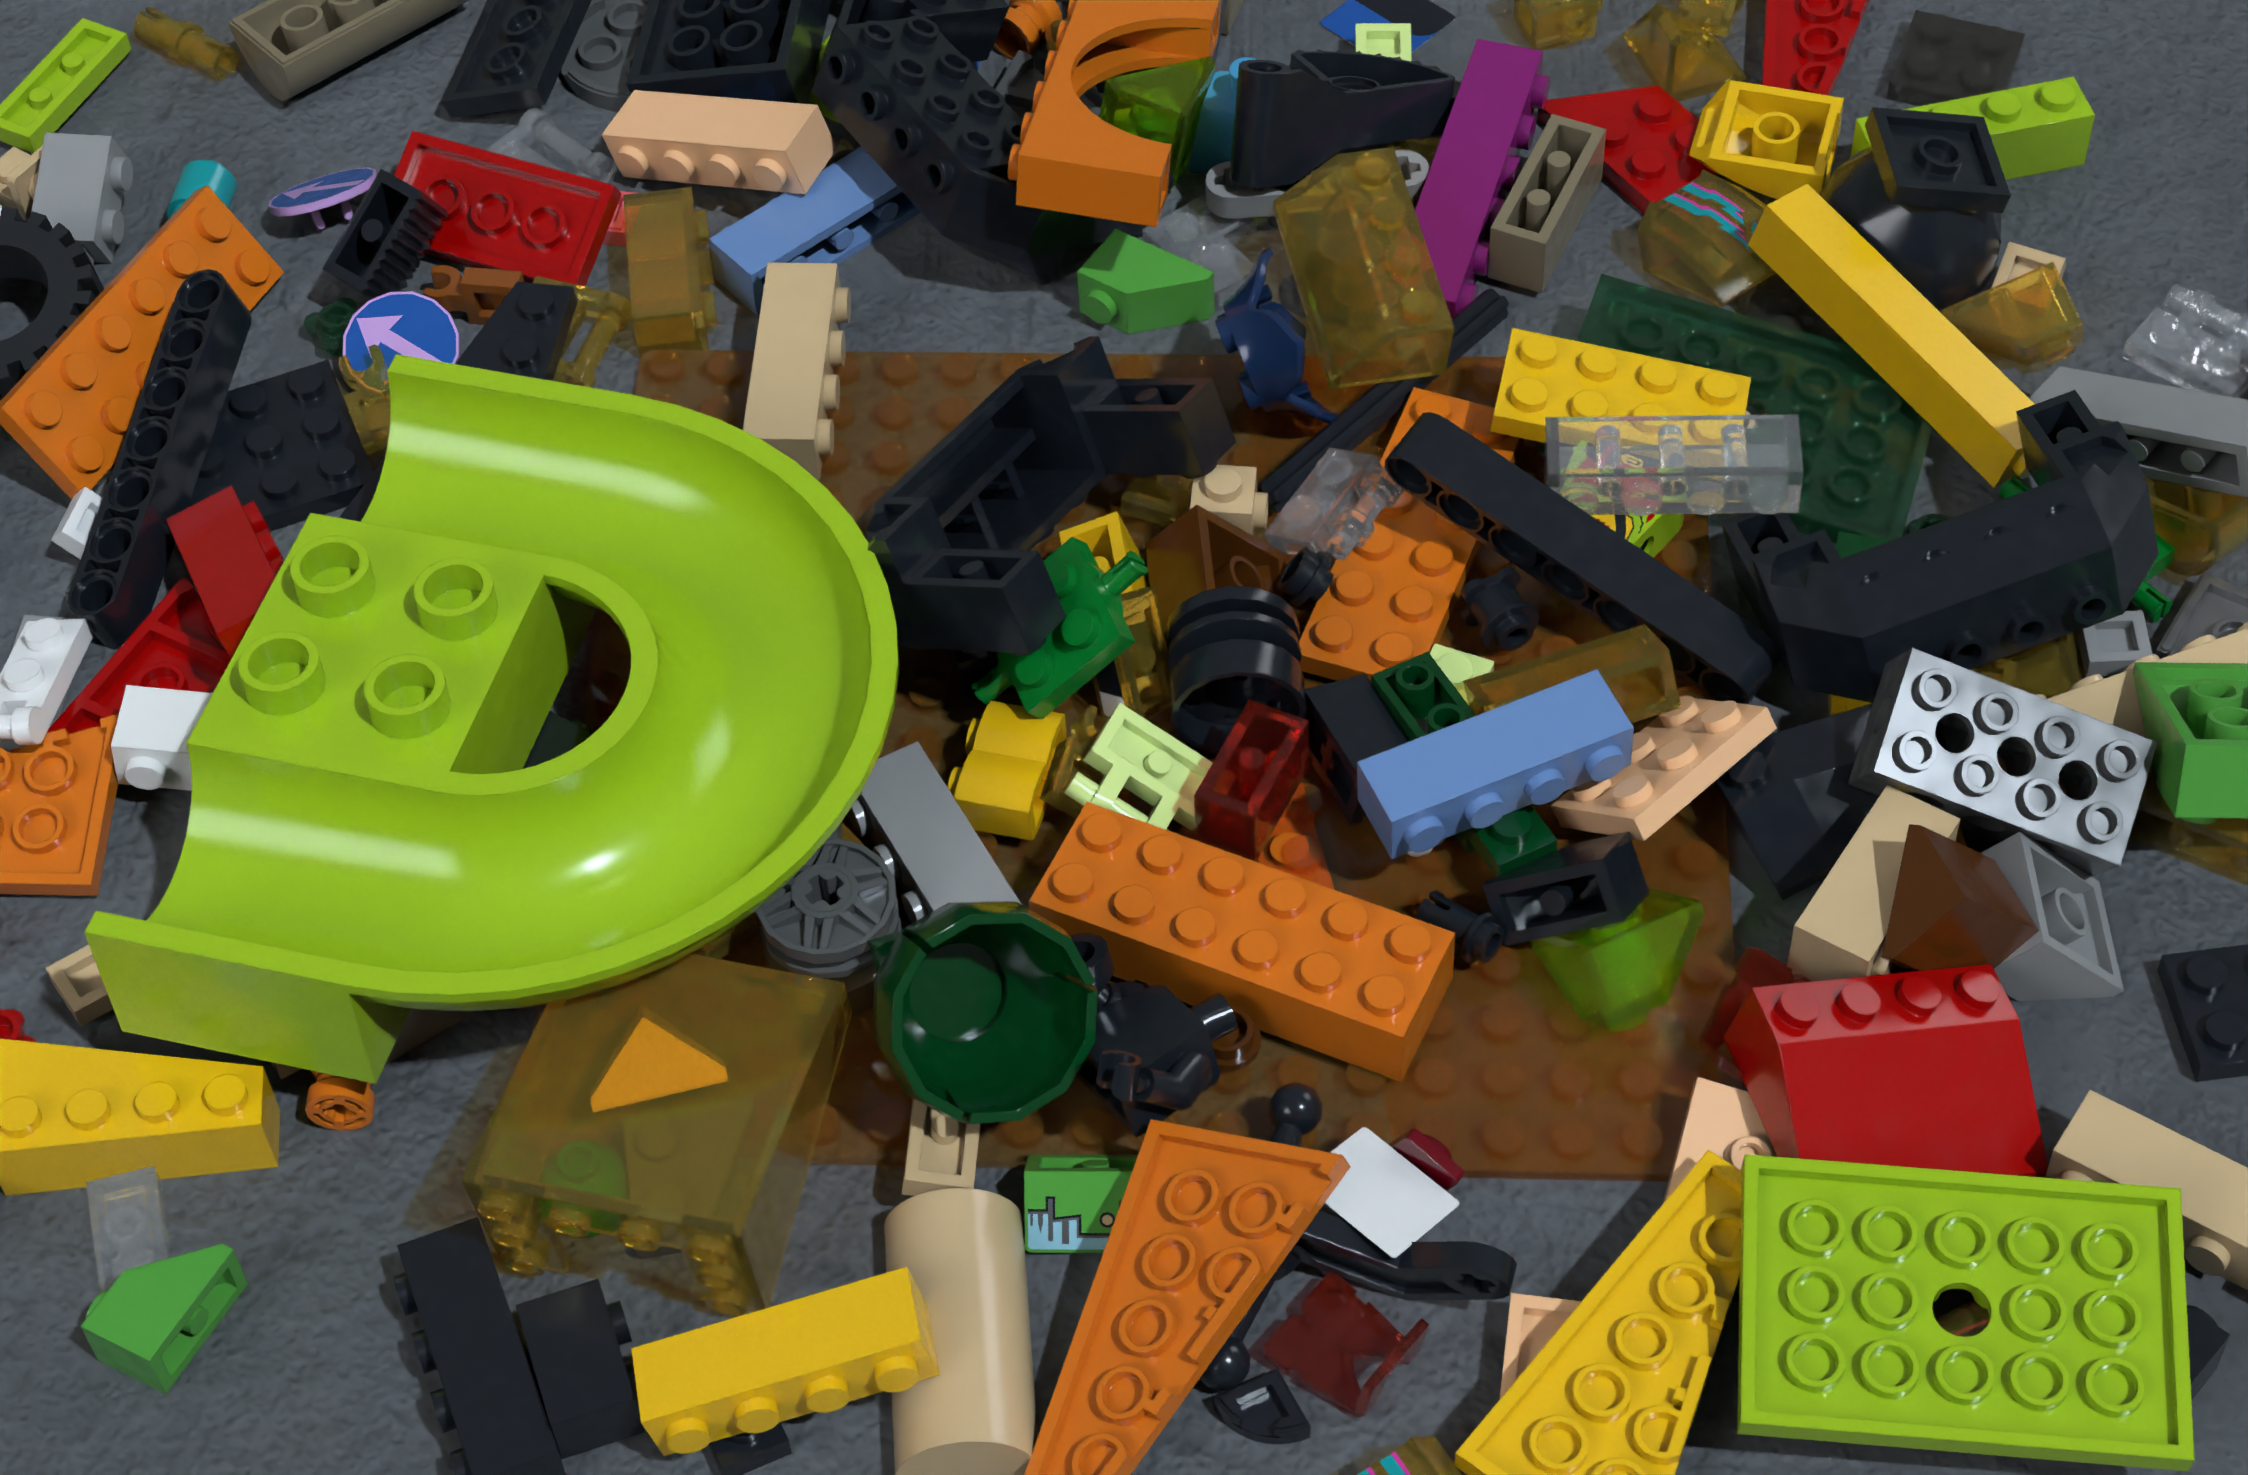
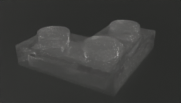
[1142,188,1268,309]

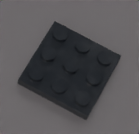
[189,360,373,531]

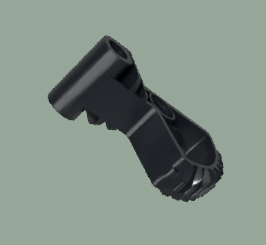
[1229,49,1455,188]

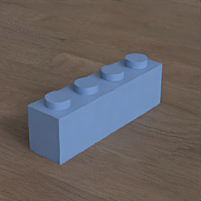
[709,146,921,315]
[1357,669,1634,859]

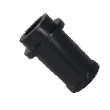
[1415,890,1504,963]

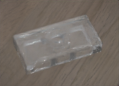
[86,1166,171,1293]

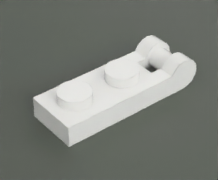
[0,618,93,745]

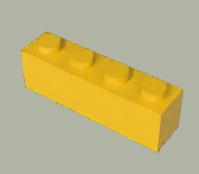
[631,1267,940,1456]

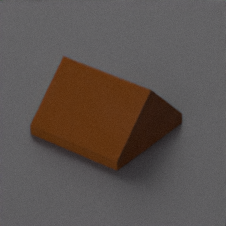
[1882,824,2039,971]

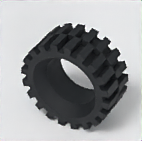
[0,208,104,401]

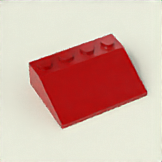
[1723,964,2048,1178]

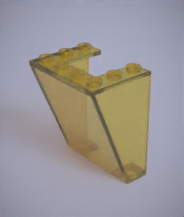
[461,954,852,1316]

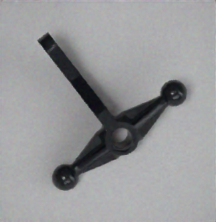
[1200,1082,1517,1391]

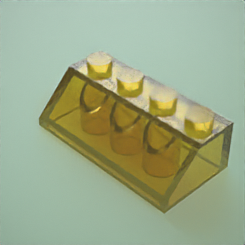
[1272,147,1455,390]

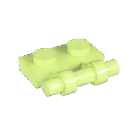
[1064,703,1228,831]

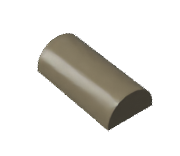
[228,0,470,101]

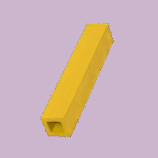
[1748,183,2035,488]

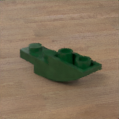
[1371,652,1558,877]

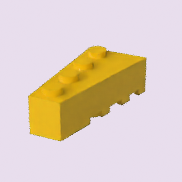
[0,1038,280,1196]

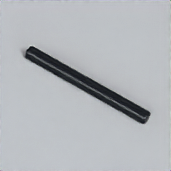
[1257,289,1509,513]

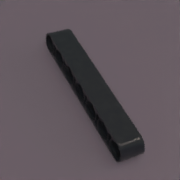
[68,269,252,648]
[1385,412,1782,704]

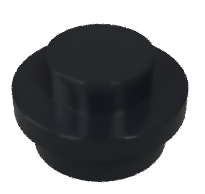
[1277,547,1334,608]

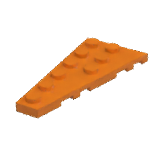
[0,714,119,896]

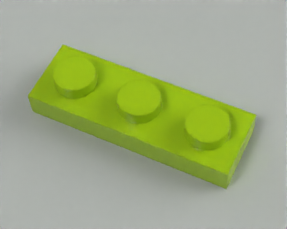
[0,18,132,153]

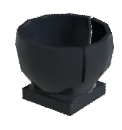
[1819,107,2011,316]

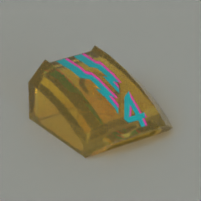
[1637,169,1776,307]

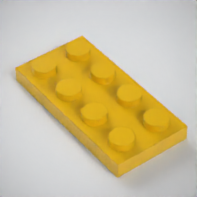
[1490,328,1751,482]

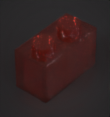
[1194,700,1309,862]

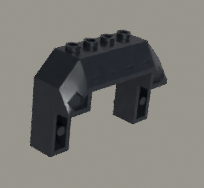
[812,0,1175,285]
[856,336,1236,656]
[1720,390,2159,703]

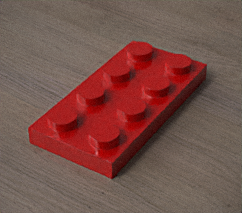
[394,131,622,297]

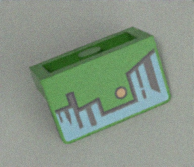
[1024,1154,1138,1253]

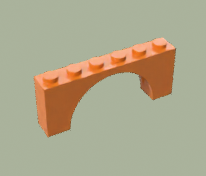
[1008,0,1222,227]

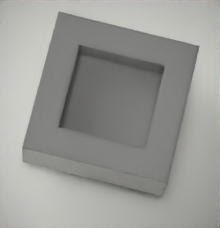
[2076,610,2153,677]

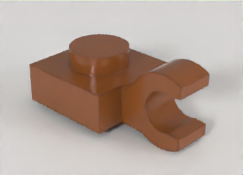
[423,265,524,325]

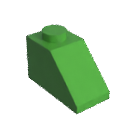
[1077,229,1215,334]
[80,1244,248,1395]

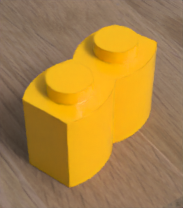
[947,701,1068,841]

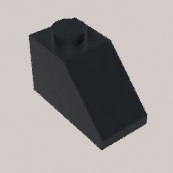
[1482,832,1650,946]

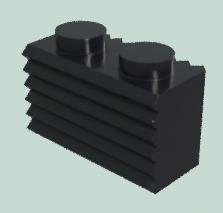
[322,169,448,299]

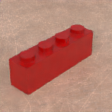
[166,485,285,659]

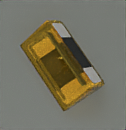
[1093,587,1171,721]

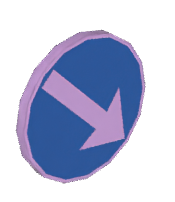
[268,167,377,229]
[343,291,460,403]

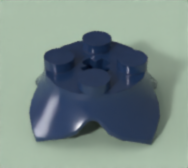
[1215,248,1338,423]

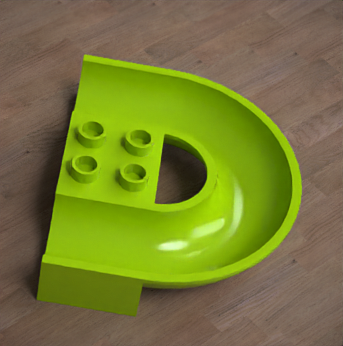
[84,354,899,1084]

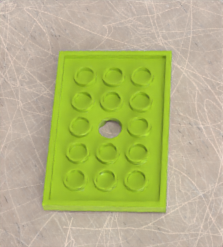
[1737,1154,2195,1472]

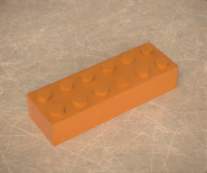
[1029,801,1455,1082]

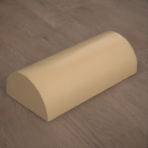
[884,1188,1038,1475]

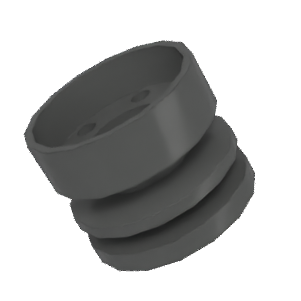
[756,838,902,1018]

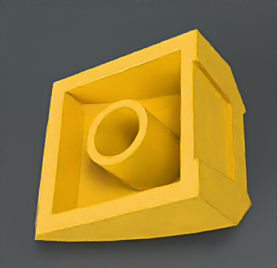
[1689,80,1844,199]

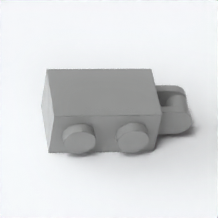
[31,132,133,289]

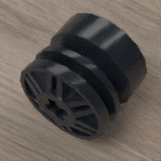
[1165,586,1307,755]

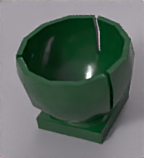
[869,901,1098,1124]

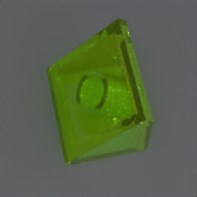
[1099,56,1216,194]

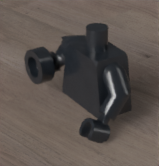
[1070,933,1238,1138]

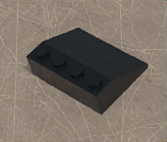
[626,0,832,104]

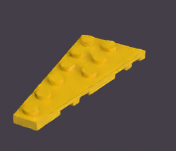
[1454,1149,1741,1475]

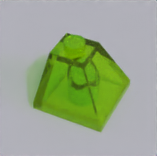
[1531,887,1705,1032]

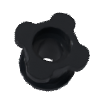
[1461,567,1539,651]

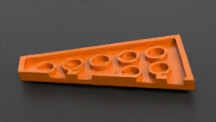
[1024,1119,1351,1475]

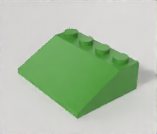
[2133,662,2248,824]

